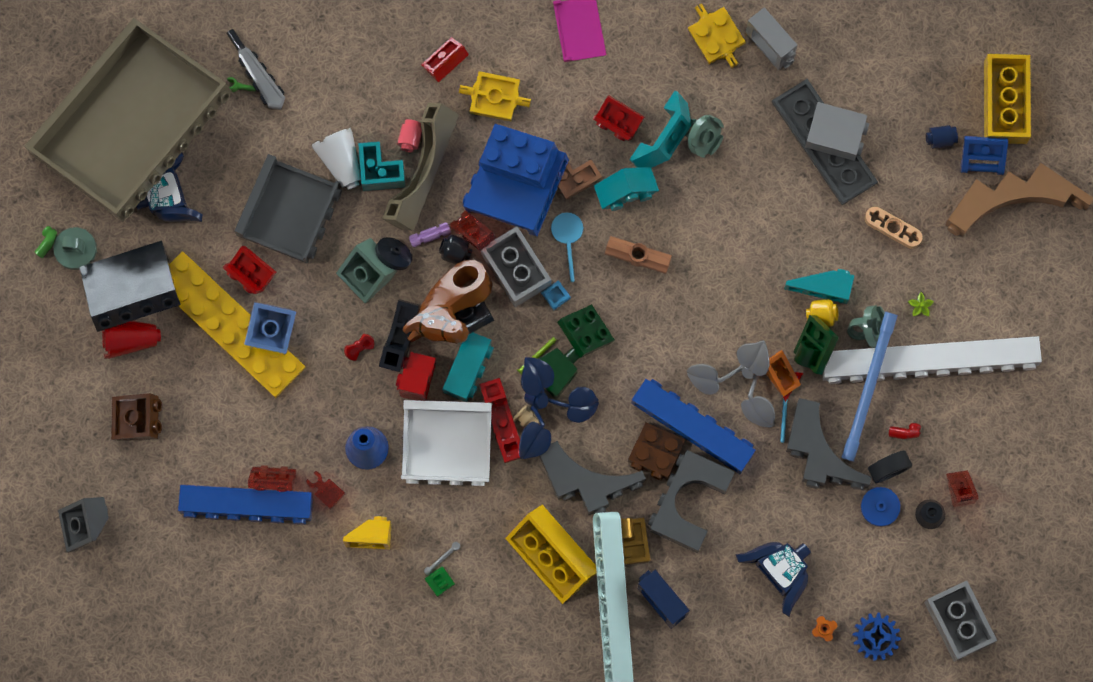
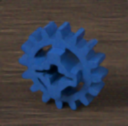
[852,613,901,661]

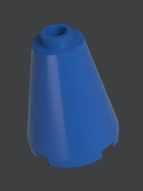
[345,426,389,470]

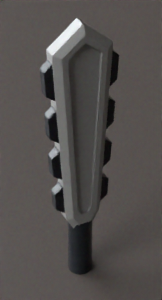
[226,29,285,110]

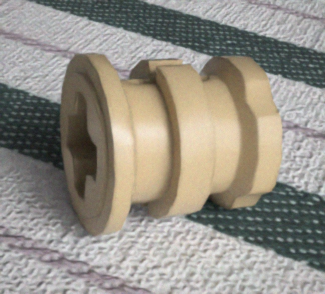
[513,404,539,427]

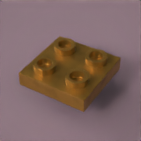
[621,518,650,565]

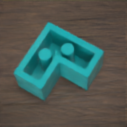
[358,141,406,191]
[594,167,659,211]

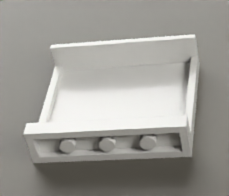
[401,400,492,486]

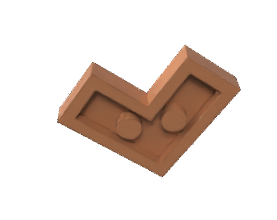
[558,160,602,200]

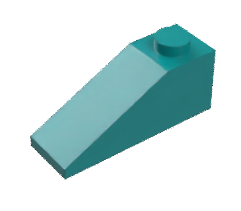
[784,269,855,304]

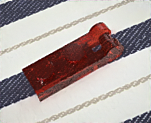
[449,210,496,251]

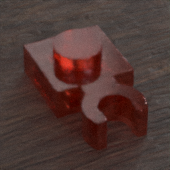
[306,471,345,510]

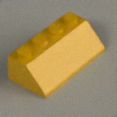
[505,504,597,604]

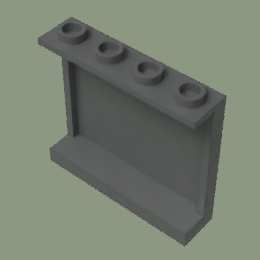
[235,154,342,263]

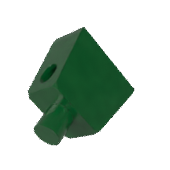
[539,347,580,400]

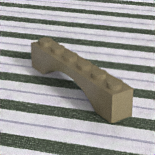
[382,103,459,231]

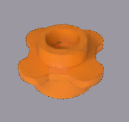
[812,616,837,642]

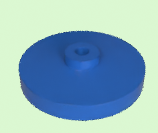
[861,487,900,527]

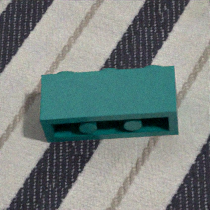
[442,332,494,402]

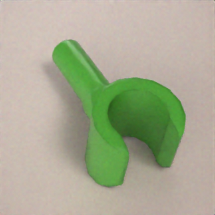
[227,77,256,92]

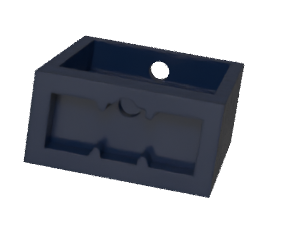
[637,569,690,629]

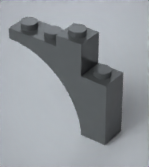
[786,398,872,490]
[539,441,646,515]

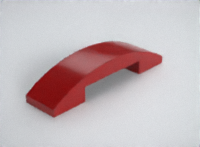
[479,378,521,463]

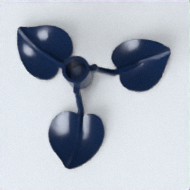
[519,357,599,459]

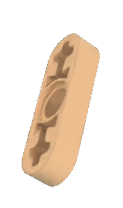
[865,207,922,249]

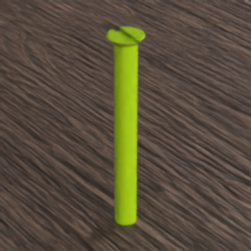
[516,337,557,375]

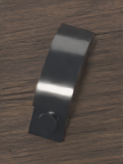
[379,299,420,372]

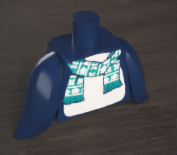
[136,152,203,222]
[735,542,811,617]

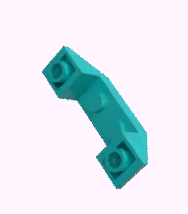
[630,91,691,168]

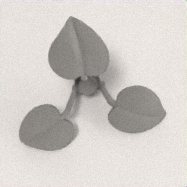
[687,340,775,427]

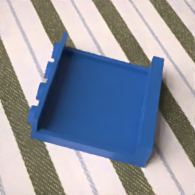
[463,150,569,237]

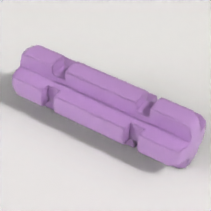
[409,222,451,247]

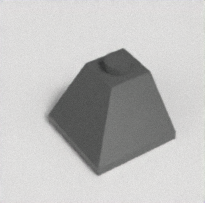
[58,497,109,552]

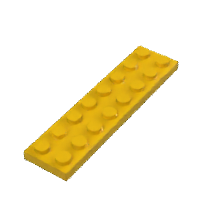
[169,251,306,398]

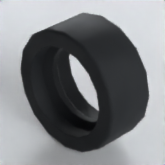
[868,450,912,483]

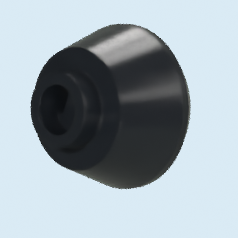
[915,499,945,529]

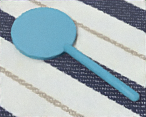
[551,212,583,283]

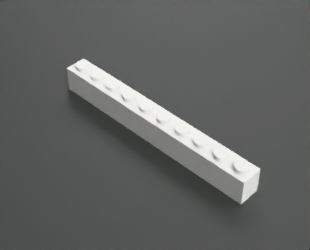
[822,336,1042,384]

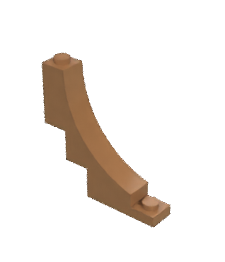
[945,163,1093,237]

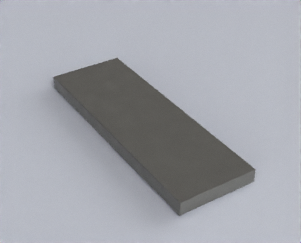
[772,79,878,205]

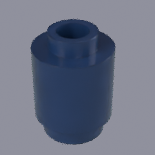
[925,125,958,149]

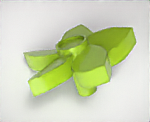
[908,292,934,317]

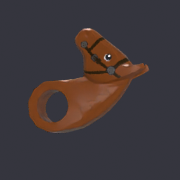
[403,260,493,344]

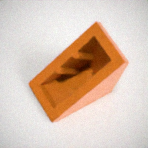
[766,350,801,397]

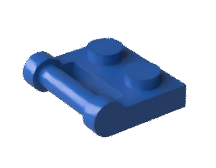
[960,136,1008,175]

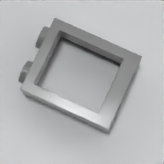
[746,7,797,70]

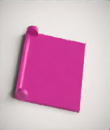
[553,0,606,62]

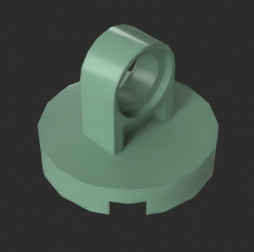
[685,115,724,158]
[53,227,97,270]
[847,305,885,348]

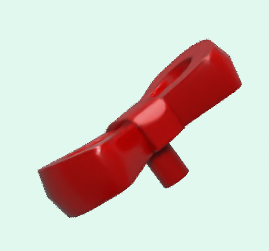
[344,334,374,361]

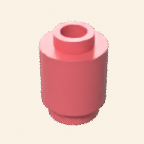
[397,119,422,153]

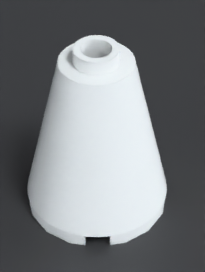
[312,128,361,190]

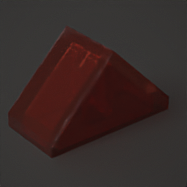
[946,470,978,507]

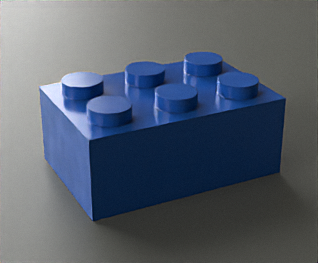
[479,124,558,189]

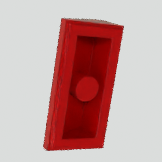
[421,37,469,82]

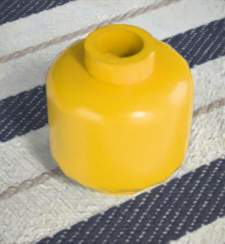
[806,299,839,327]

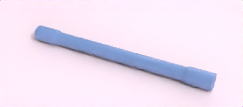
[842,312,898,462]

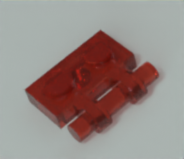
[248,465,296,492]

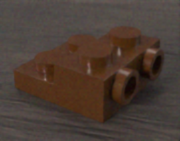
[111,393,162,441]
[628,422,685,481]

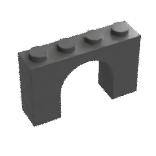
[648,450,735,554]

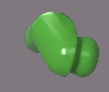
[35,226,57,258]

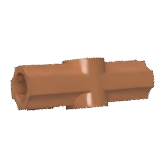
[605,236,672,274]

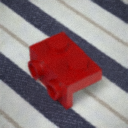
[593,95,645,141]
[223,245,277,294]

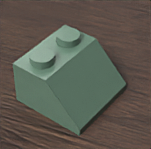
[336,238,398,303]

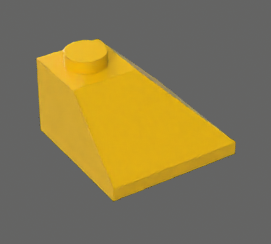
[343,516,392,550]

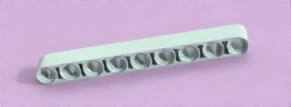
[593,512,634,682]

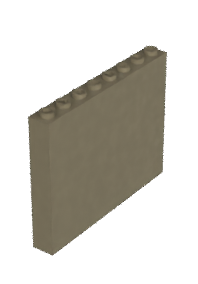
[24,18,232,222]

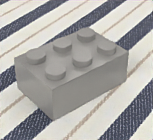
[480,226,552,307]
[924,581,997,662]

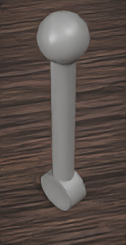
[424,542,460,575]

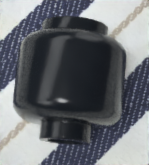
[439,235,472,265]

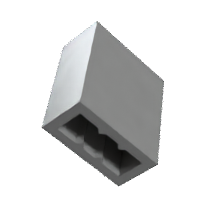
[805,102,869,161]

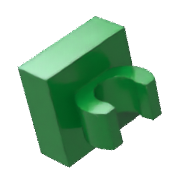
[425,566,455,597]

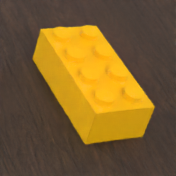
[984,54,1031,144]

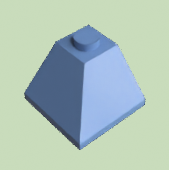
[244,302,296,354]

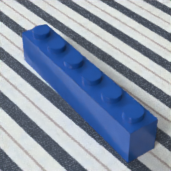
[631,379,755,474]
[178,485,313,525]

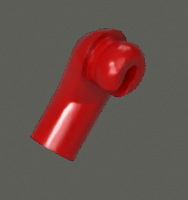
[889,423,921,439]

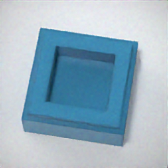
[541,280,571,311]

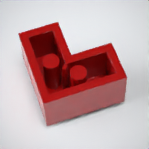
[396,352,436,401]

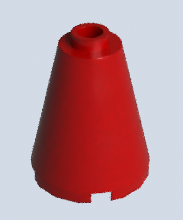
[102,321,161,359]

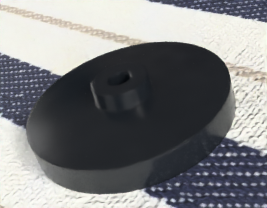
[375,237,412,270]

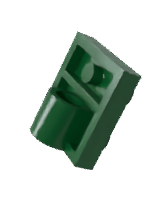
[557,304,615,358]
[793,315,839,375]

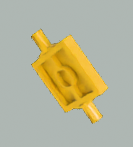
[688,4,746,68]
[459,71,531,122]

